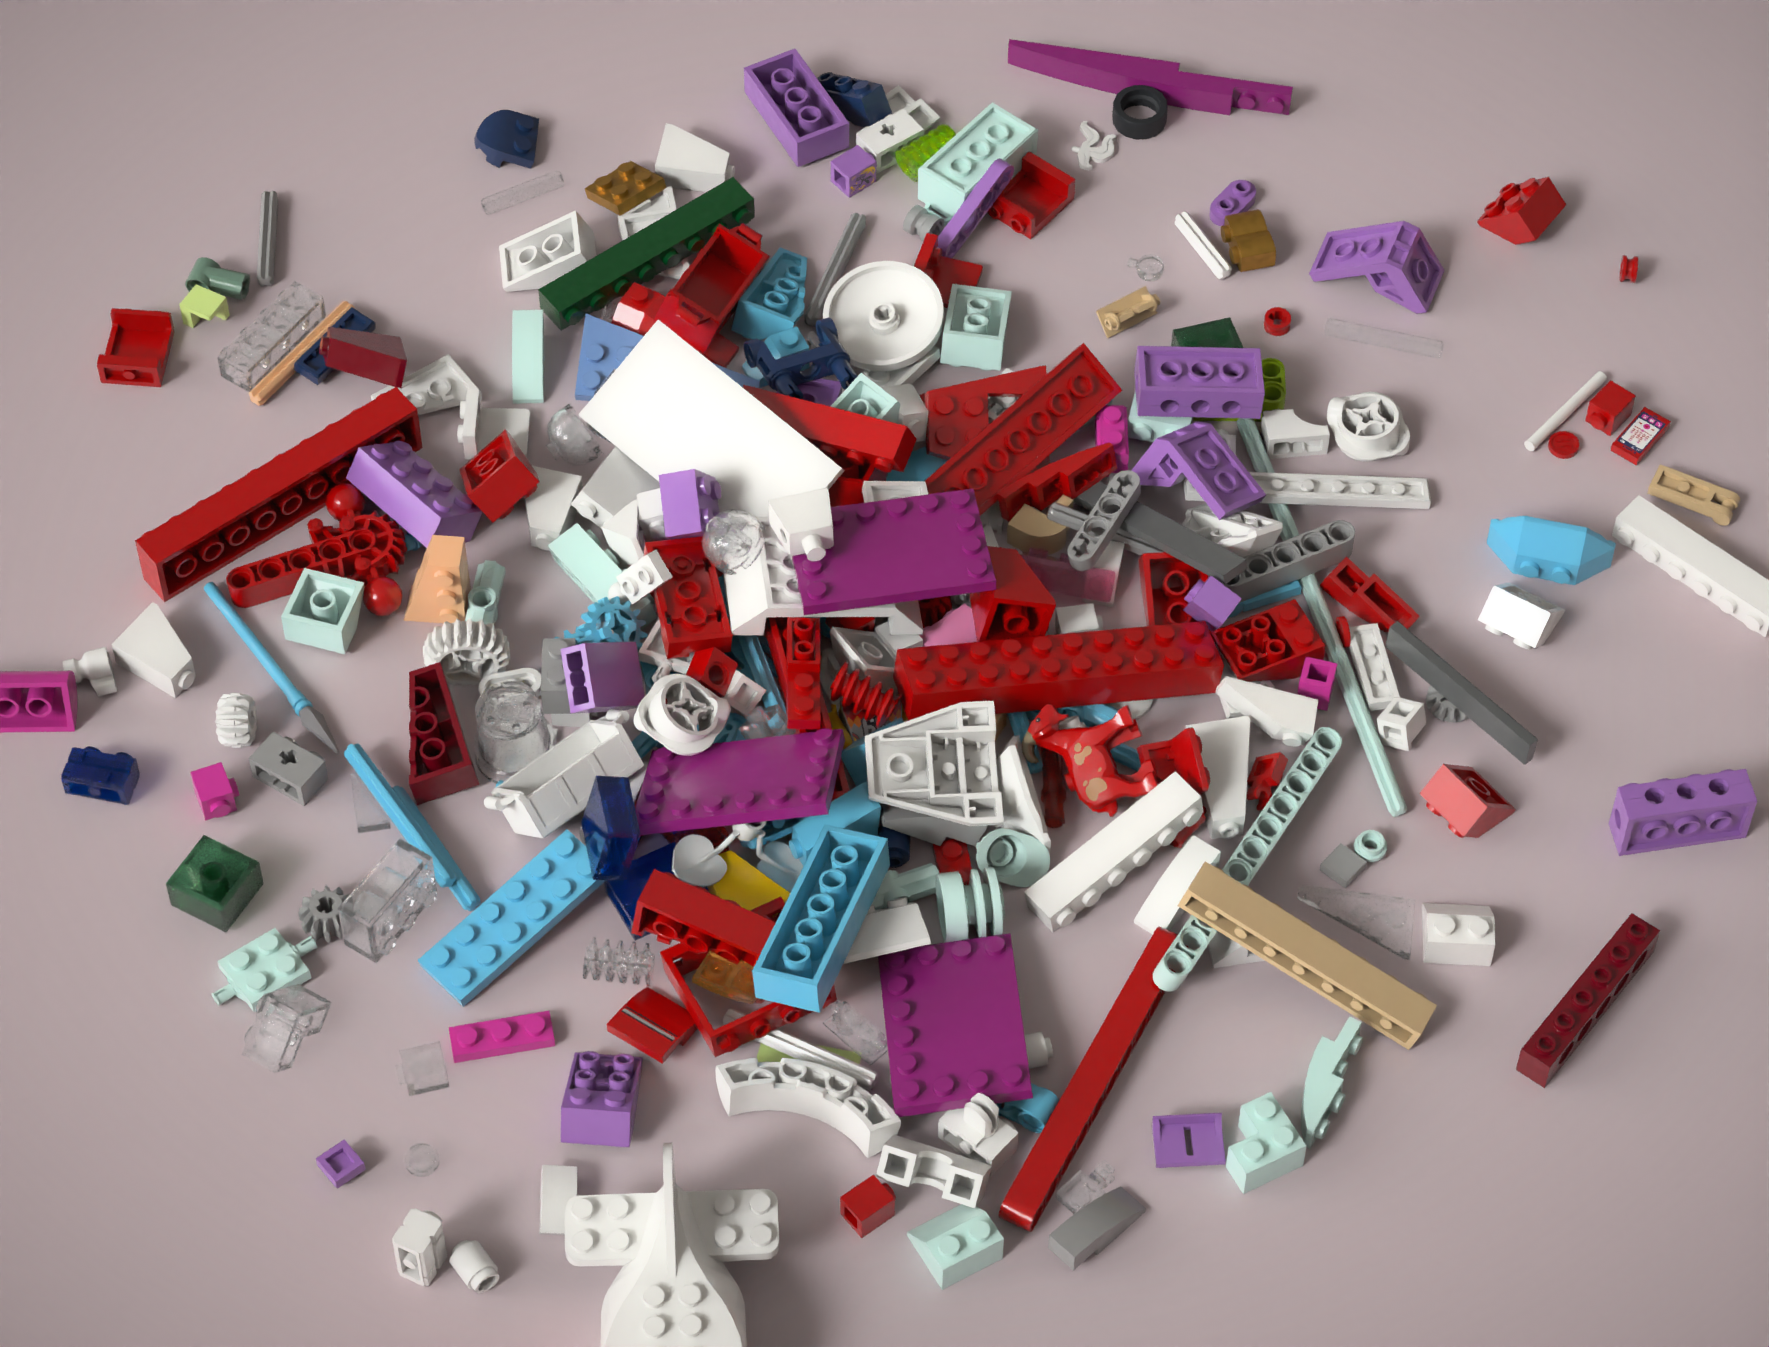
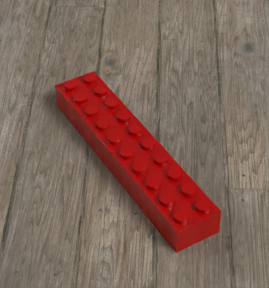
[135,387,423,602]
[893,621,1224,721]

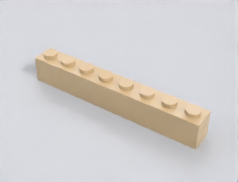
[1177,861,1437,1050]

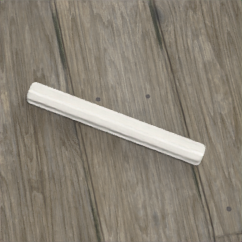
[723,1008,877,1090]

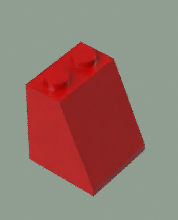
[969,546,1056,642]

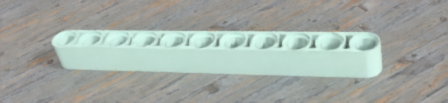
[1153,727,1342,992]

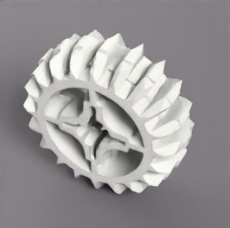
[423,618,510,686]

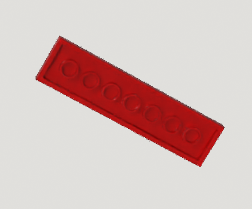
[924,343,1122,516]

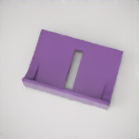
[1152,1113,1226,1168]

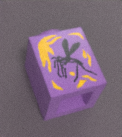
[831,145,877,198]

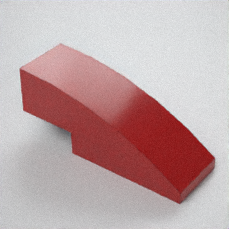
[1319,556,1420,633]

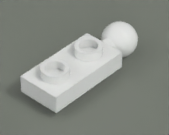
[608,550,672,605]

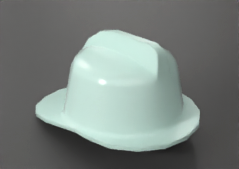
[976,828,1050,887]

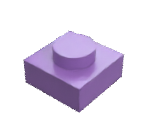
[316,1139,366,1189]

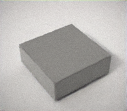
[1320,843,1367,888]

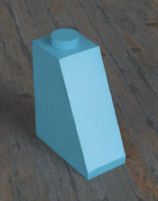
[789,782,881,867]

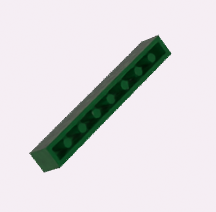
[538,177,755,331]

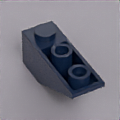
[817,72,893,127]

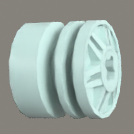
[936,867,1005,942]

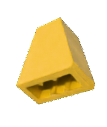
[705,850,790,917]

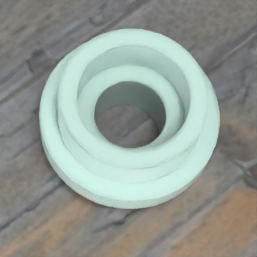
[1354,830,1387,862]

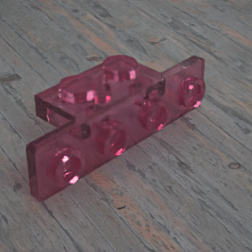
[1020,547,1115,602]

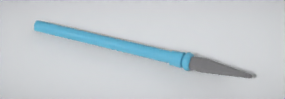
[204,582,340,754]

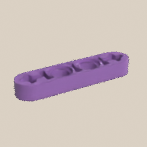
[938,158,1014,258]

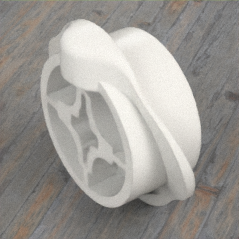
[1327,392,1410,461]
[634,674,731,756]

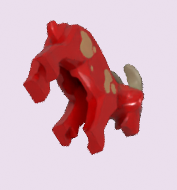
[1022,704,1159,817]

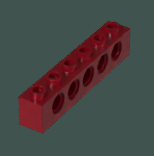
[1516,913,1660,1088]

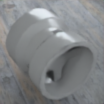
[903,205,944,241]

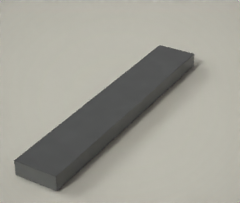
[1385,621,1538,765]

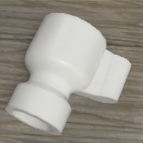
[62,647,117,697]

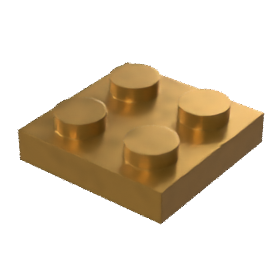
[584,161,667,216]

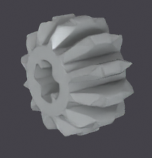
[298,885,356,943]

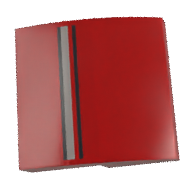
[607,987,698,1064]

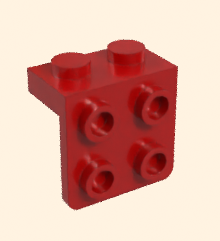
[1137,727,1210,796]

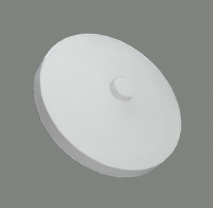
[823,261,945,371]

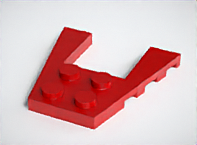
[925,365,1050,475]

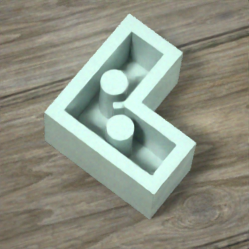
[1226,1092,1307,1194]

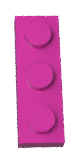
[448,1010,555,1063]

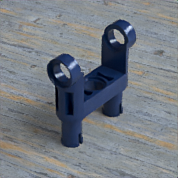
[743,317,858,399]

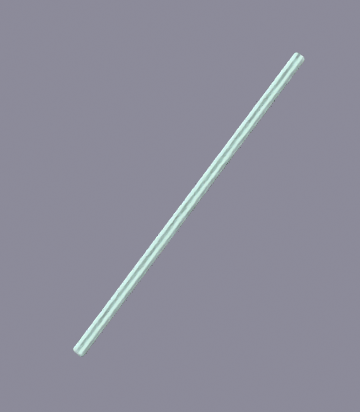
[1237,418,1407,817]

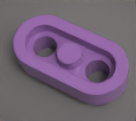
[1209,180,1256,226]

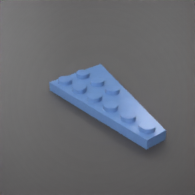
[575,313,760,401]

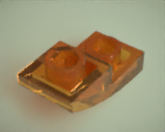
[692,951,757,1004]

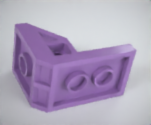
[1309,221,1445,314]
[1131,421,1266,520]

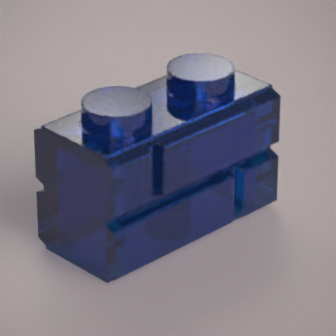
[61,746,140,805]

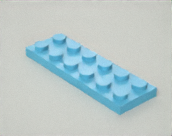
[418,829,613,1007]

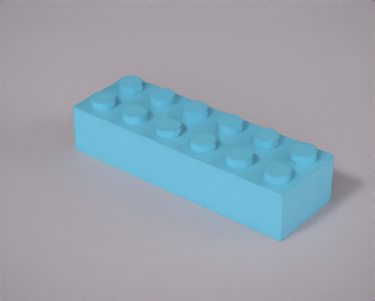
[752,824,890,1013]

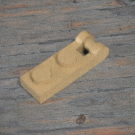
[1647,464,1740,526]

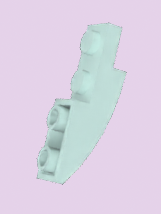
[1301,1016,1363,1148]

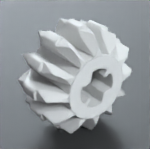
[215,693,258,748]

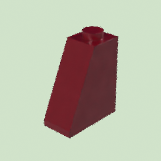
[319,327,407,388]

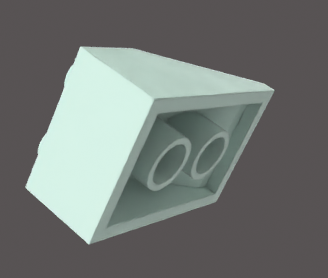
[940,284,1012,371]

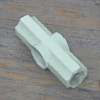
[465,560,506,624]
[871,863,939,910]

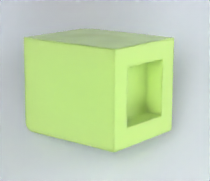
[179,284,230,328]

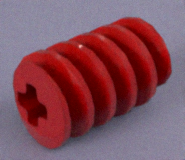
[830,661,902,728]

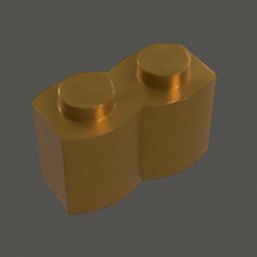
[1220,209,1276,272]

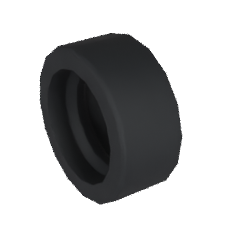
[1112,85,1168,140]

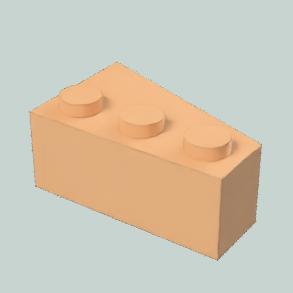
[404,535,471,624]

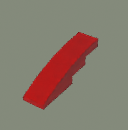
[997,442,1118,522]

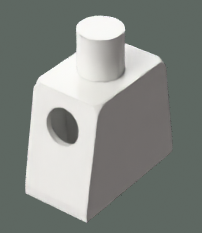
[768,488,834,561]

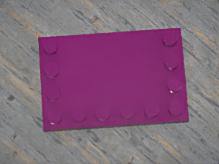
[792,489,996,615]
[631,729,845,836]
[878,933,1033,1117]

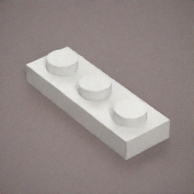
[1349,623,1400,711]

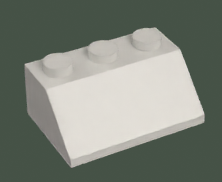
[843,897,931,964]

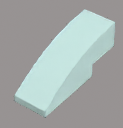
[512,310,545,404]

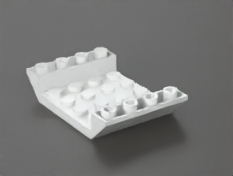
[719,517,923,635]

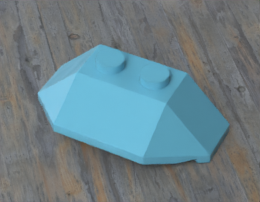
[1487,516,1616,585]

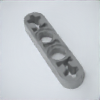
[1067,470,1141,571]

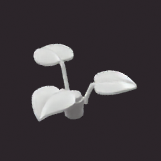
[672,821,803,893]

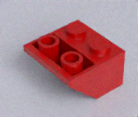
[1477,177,1567,245]

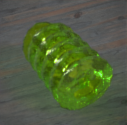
[895,124,956,182]

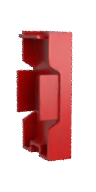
[643,536,732,659]

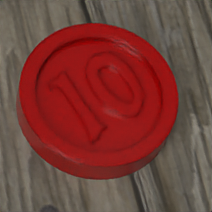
[1548,431,1579,459]
[1335,616,1351,648]

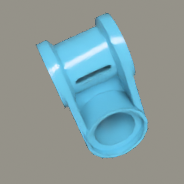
[996,1083,1059,1133]

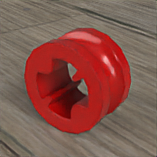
[1619,255,1638,283]
[1264,307,1291,336]

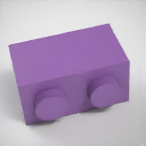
[1183,576,1242,631]

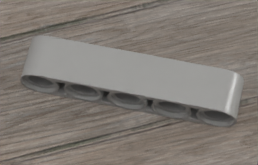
[1220,520,1355,603]

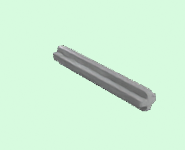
[257,191,278,286]
[1047,502,1164,555]

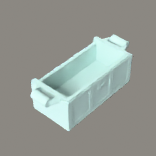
[918,102,1038,226]

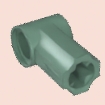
[185,257,250,300]

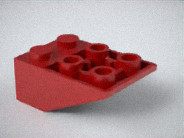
[1210,599,1326,682]

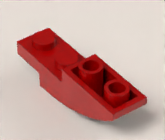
[786,617,821,730]

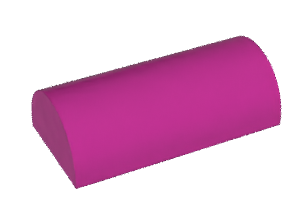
[0,670,78,733]

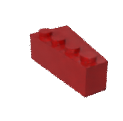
[631,869,776,970]

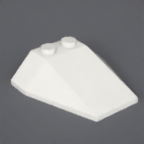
[864,701,1004,826]

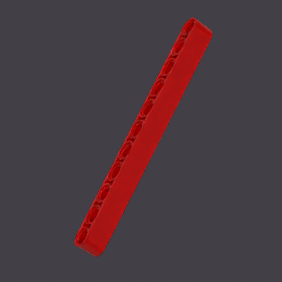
[998,926,1189,1232]

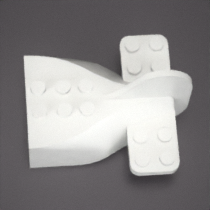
[565,1142,779,1347]

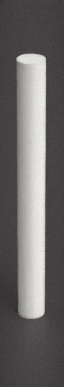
[1524,371,1607,451]

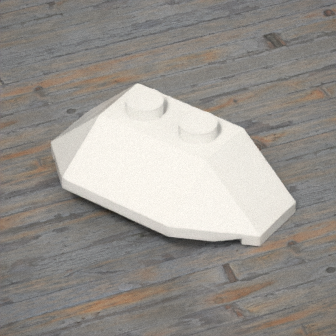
[1182,504,1283,557]
[994,735,1051,856]

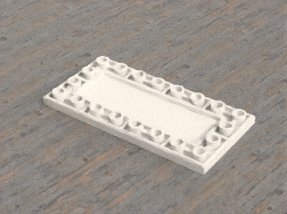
[579,320,844,536]

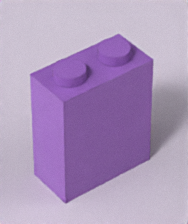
[560,642,645,714]

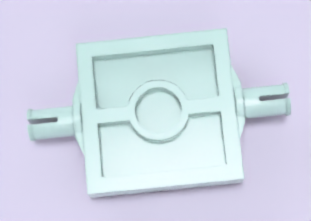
[211,928,318,1012]

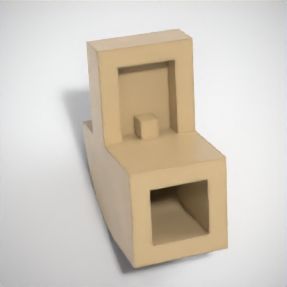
[1007,495,1074,556]

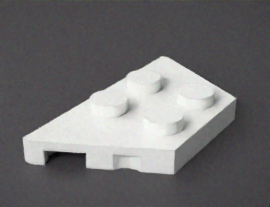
[618,186,689,279]

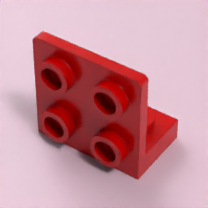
[914,233,983,308]

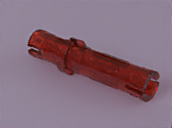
[1040,747,1066,828]

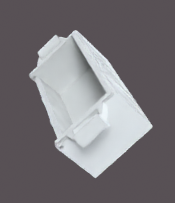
[484,709,644,839]

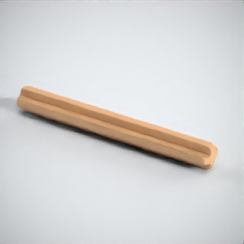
[249,301,355,406]

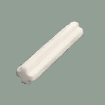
[1175,211,1232,280]

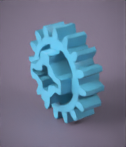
[578,596,647,652]

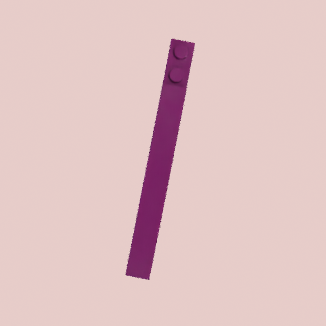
[1008,39,1293,115]

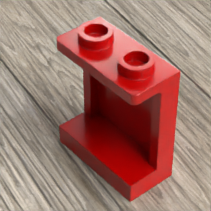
[987,151,1076,239]
[97,308,175,387]

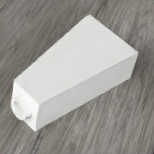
[1185,715,1250,839]

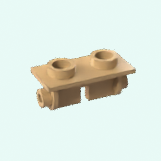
[1096,286,1160,338]

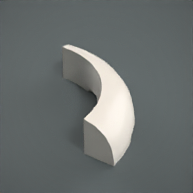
[716,1058,901,1158]

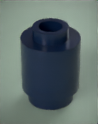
[878,823,911,868]

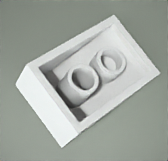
[499,211,597,292]

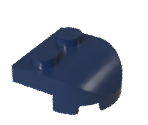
[474,110,539,169]

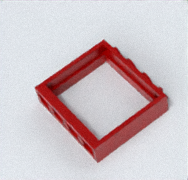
[660,896,837,1057]

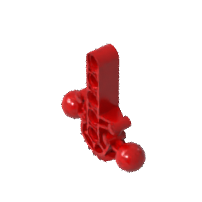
[226,483,407,616]

